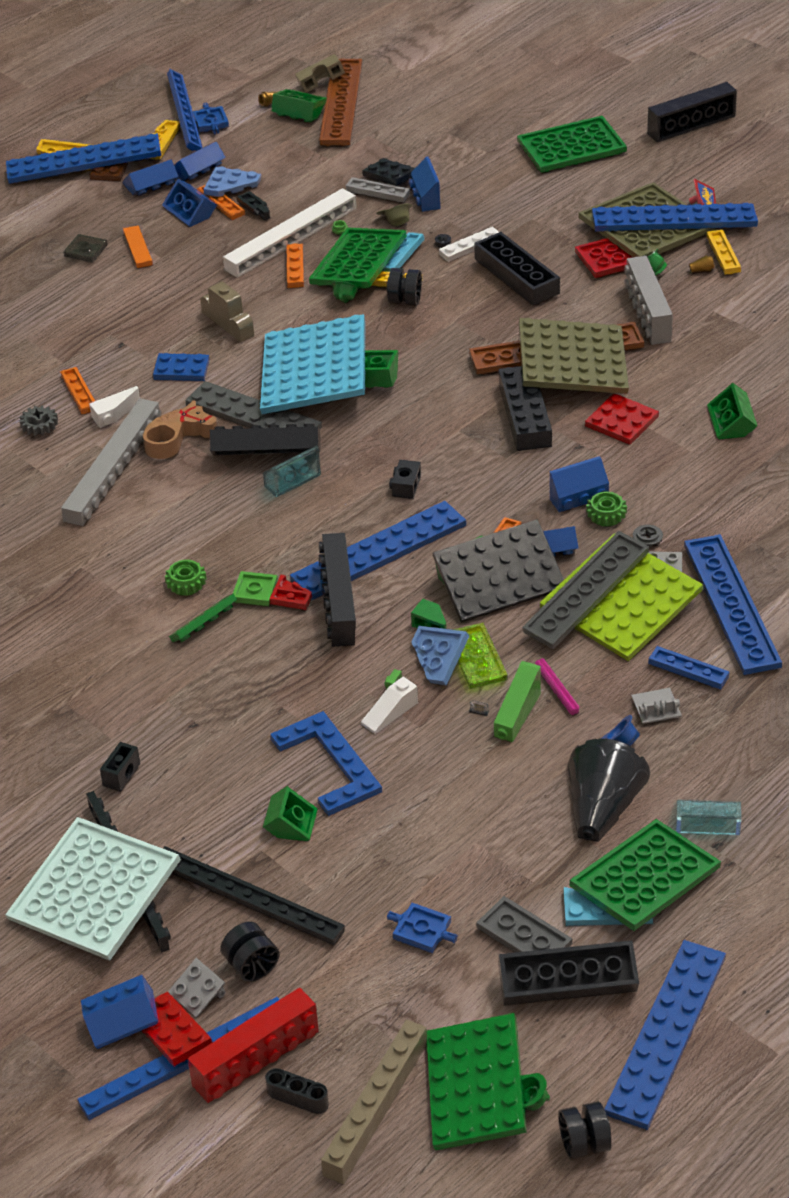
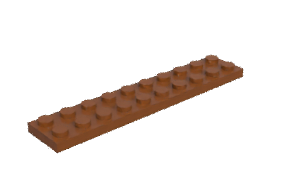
[320,59,362,146]
[469,322,644,374]

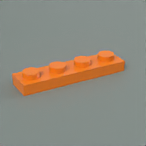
[287,243,304,288]

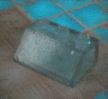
[263,446,321,498]
[676,799,741,835]

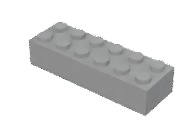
[624,256,673,345]

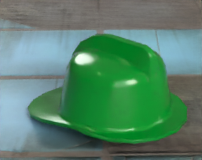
[647,249,667,276]
[331,281,362,303]
[522,1073,550,1111]

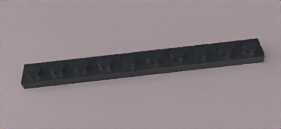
[86,791,171,953]
[163,846,345,945]

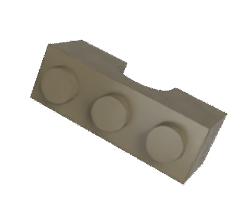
[295,54,345,93]

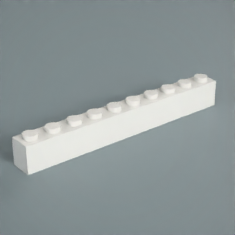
[223,188,356,278]

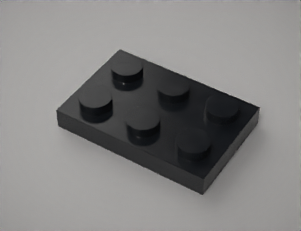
[362,158,415,186]

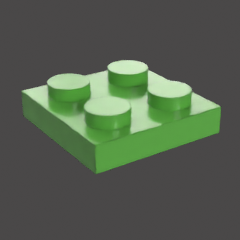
[233,571,278,606]

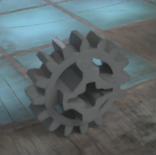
[20,405,58,436]

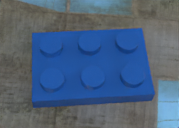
[153,353,210,381]

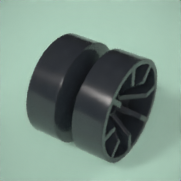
[387,268,422,305]
[220,921,280,982]
[558,1101,612,1159]

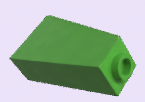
[494,661,541,742]

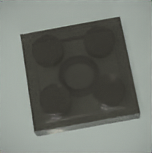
[63,234,108,263]

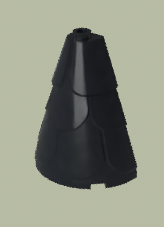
[568,738,650,842]

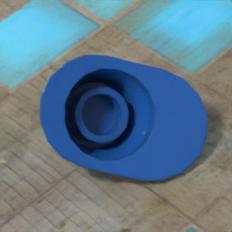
[602,715,640,746]

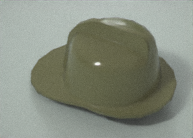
[376,203,412,226]

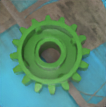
[586,492,627,526]
[165,560,207,595]

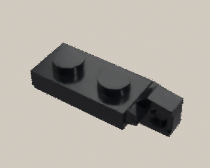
[236,191,271,220]

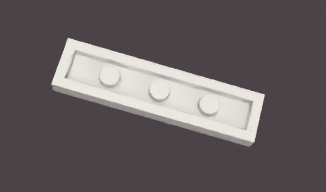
[439,227,499,262]

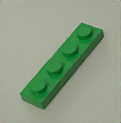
[169,593,237,642]

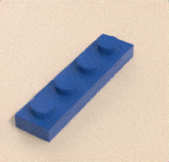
[648,646,730,690]

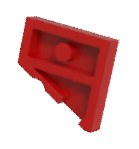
[269,574,312,610]

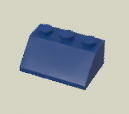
[174,141,226,181]
[409,156,441,212]
[123,159,179,196]
[162,179,217,227]
[550,456,609,512]
[543,526,579,557]
[81,975,159,1049]

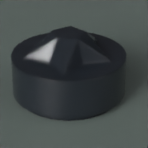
[435,234,451,248]

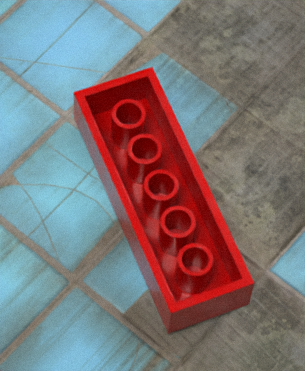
[188,987,319,1103]

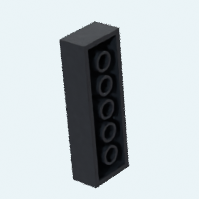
[647,82,737,143]
[474,232,560,306]
[499,366,552,451]
[210,424,321,455]
[318,533,356,647]
[498,940,639,1006]

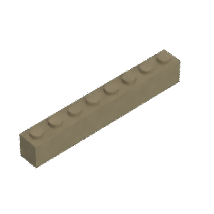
[321,1019,427,1185]

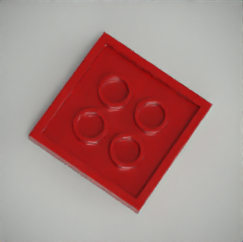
[575,238,634,278]
[585,393,659,445]

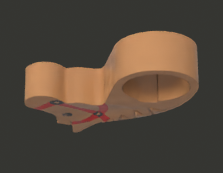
[143,400,217,459]

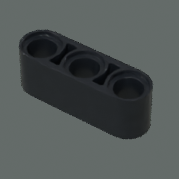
[265,1068,329,1114]

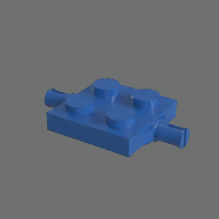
[193,102,229,135]
[387,903,458,953]

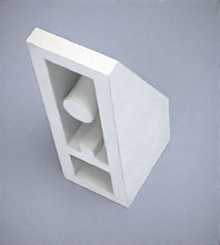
[89,386,140,428]
[361,677,418,734]

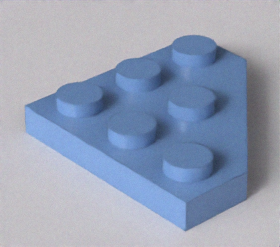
[204,167,261,197]
[411,626,469,685]

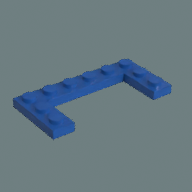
[270,711,382,816]

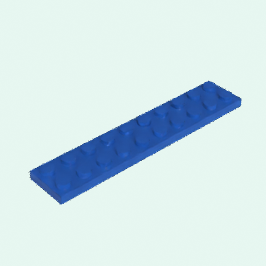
[6,133,162,184]
[592,203,758,231]
[290,501,466,601]
[684,534,782,675]
[604,940,726,1130]

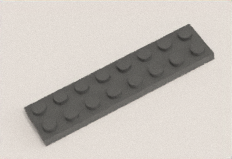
[185,381,322,430]
[522,531,649,649]

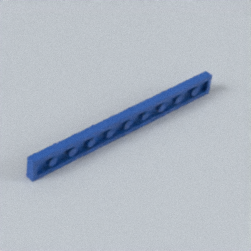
[167,69,203,151]
[77,997,280,1120]

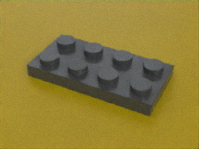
[476,896,573,953]

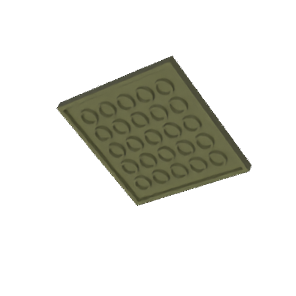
[578,182,716,257]
[519,318,629,394]

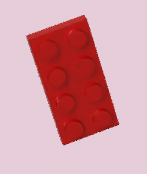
[141,991,212,1066]

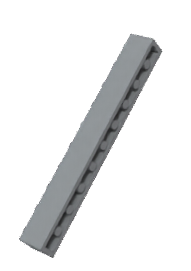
[61,398,161,526]

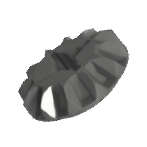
[633,525,663,548]

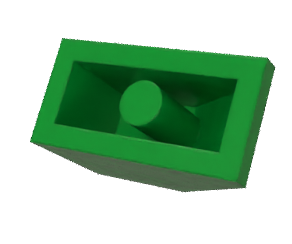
[411,599,447,629]

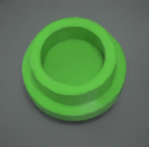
[332,220,348,235]

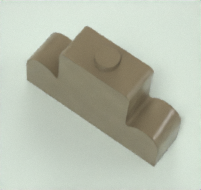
[200,281,255,342]

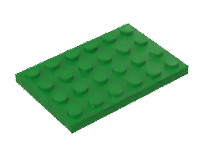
[517,115,627,173]
[309,227,407,288]
[569,819,721,931]
[427,1013,527,1151]

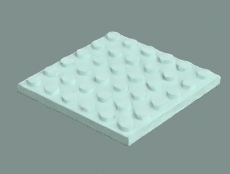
[5,817,181,960]

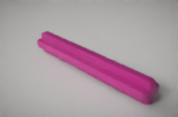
[535,658,580,715]

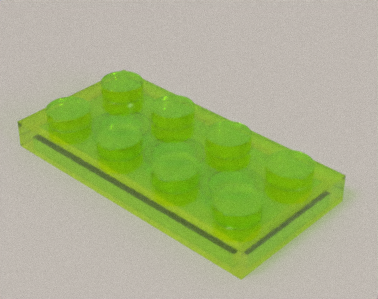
[453,623,508,689]

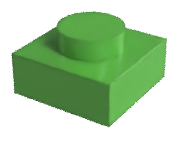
[384,669,402,690]

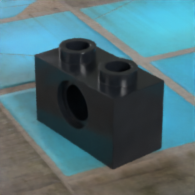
[389,460,421,499]
[100,742,140,792]

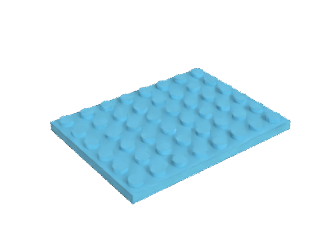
[260,314,365,414]

